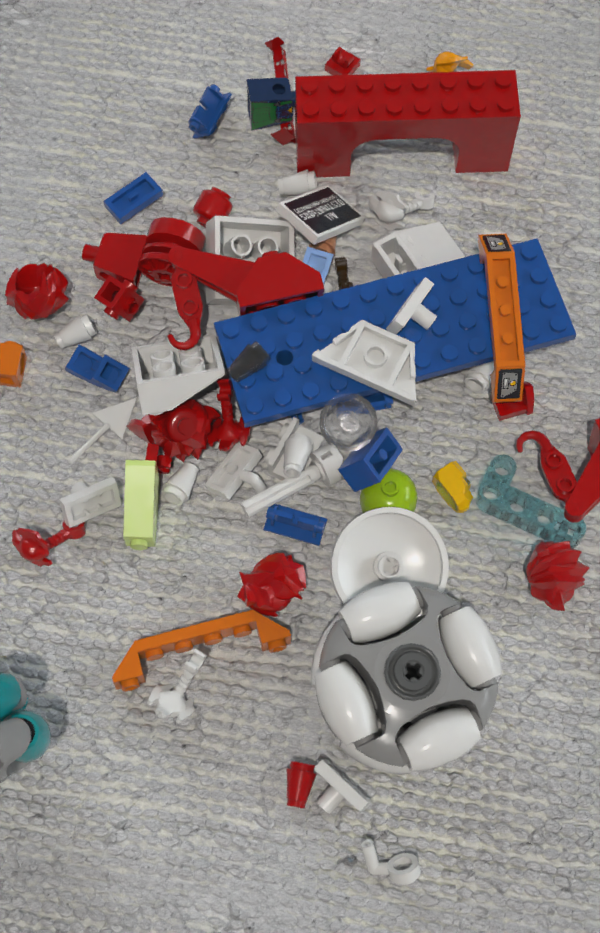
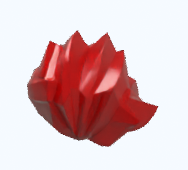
[5,263,69,319]
[151,399,221,462]
[526,541,590,611]
[237,553,306,617]

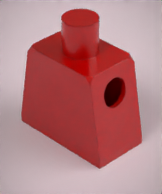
[82,232,146,287]

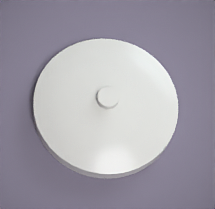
[330,507,449,606]

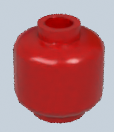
[193,187,233,228]

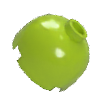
[359,468,418,513]

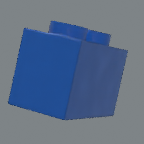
[338,427,403,492]

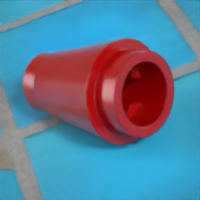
[287,761,317,809]

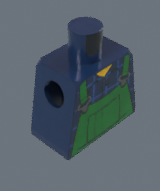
[246,78,295,131]

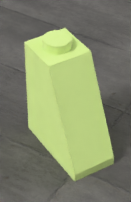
[123,460,160,550]

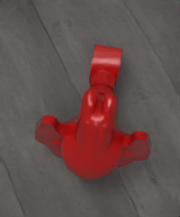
[207,379,251,452]
[12,522,86,567]

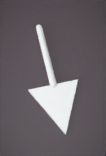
[68,398,137,464]

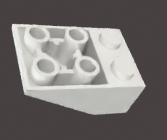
[371,222,465,278]

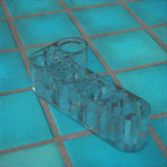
[476,454,586,548]

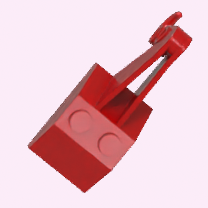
[168,246,324,350]
[516,418,600,523]

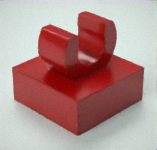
[325,47,361,75]
[145,443,172,474]

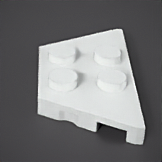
[312,320,416,406]

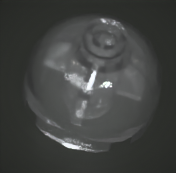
[319,393,378,452]

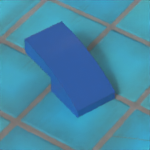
[65,344,130,393]

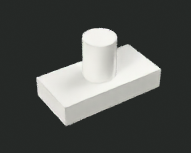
[386,277,437,334]
[59,477,122,528]
[314,759,372,814]

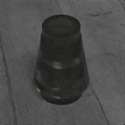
[226,341,271,383]

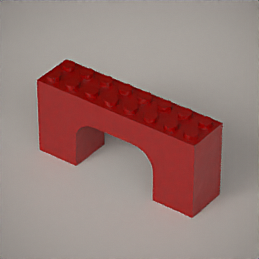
[295,70,521,177]

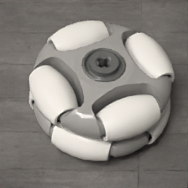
[311,582,502,774]

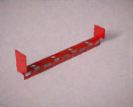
[265,37,296,145]

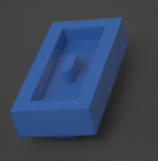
[103,172,163,225]

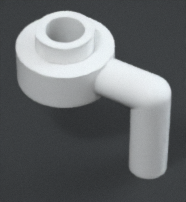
[361,839,421,885]

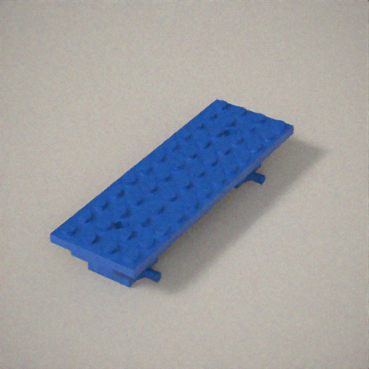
[214,238,576,428]

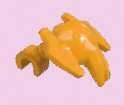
[427,51,473,72]

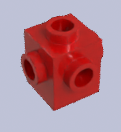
[94,275,145,322]

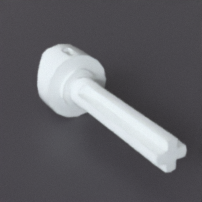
[240,443,344,518]

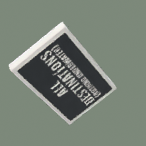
[276,185,366,245]

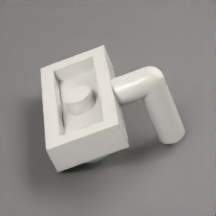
[205,442,267,500]

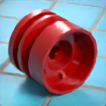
[138,217,206,287]

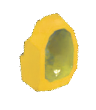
[432,461,473,513]

